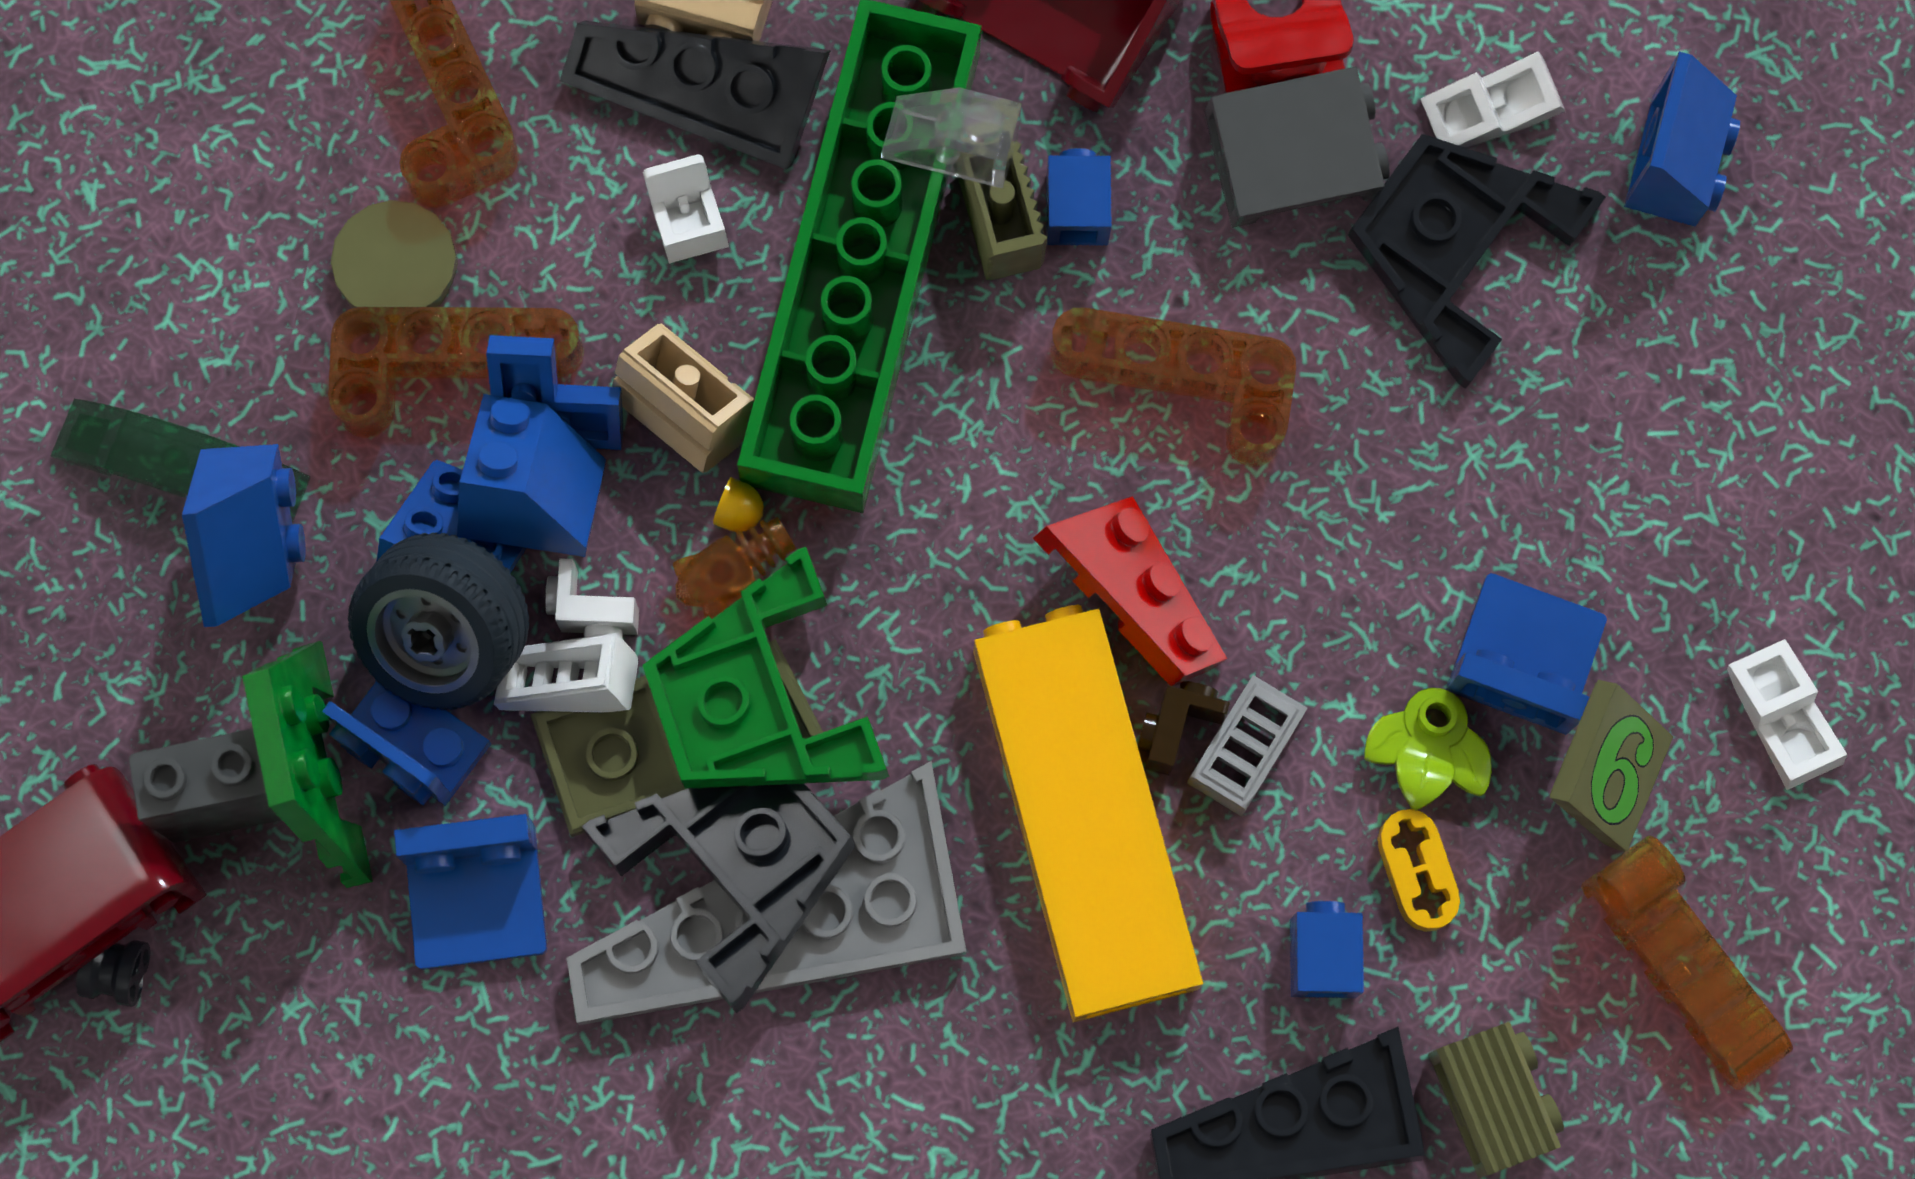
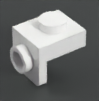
[643,154,729,264]
[546,558,639,638]

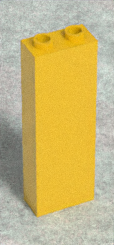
[973,605,1203,1023]

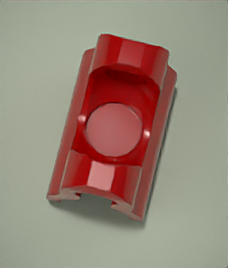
[1210,0,1354,93]

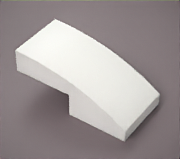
[1420,52,1565,148]
[1727,639,1847,790]

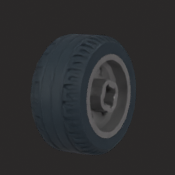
[348,533,529,710]

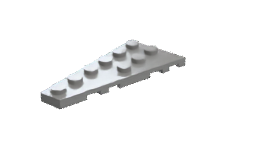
[567,761,967,1025]

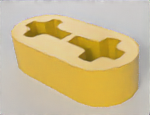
[1377,809,1460,932]

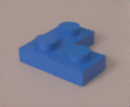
[486,335,624,450]

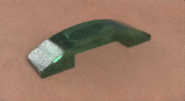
[50,398,311,524]

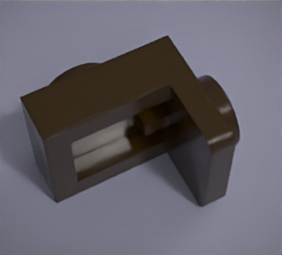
[1137,681,1230,776]

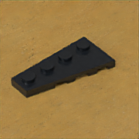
[560,20,831,169]
[1150,1026,1425,1179]

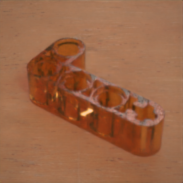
[389,0,520,208]
[328,307,585,438]
[1050,307,1296,467]
[1581,836,1793,1091]

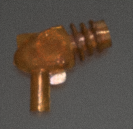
[673,516,797,619]

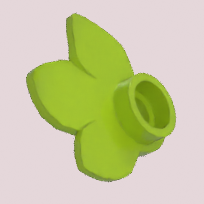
[1364,688,1492,810]

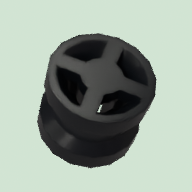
[76,940,151,1007]

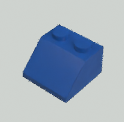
[1624,51,1741,227]
[457,394,606,557]
[182,444,306,627]

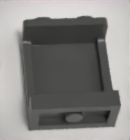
[1204,66,1390,228]
[129,728,281,843]

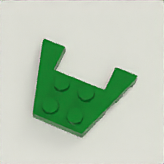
[642,547,889,788]
[242,641,373,888]

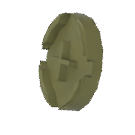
[331,200,458,324]

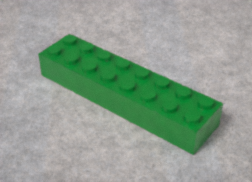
[737,0,982,514]

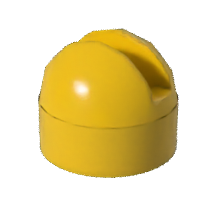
[713,477,764,532]

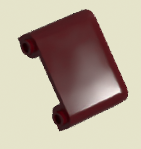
[908,0,1181,112]
[0,764,207,1042]

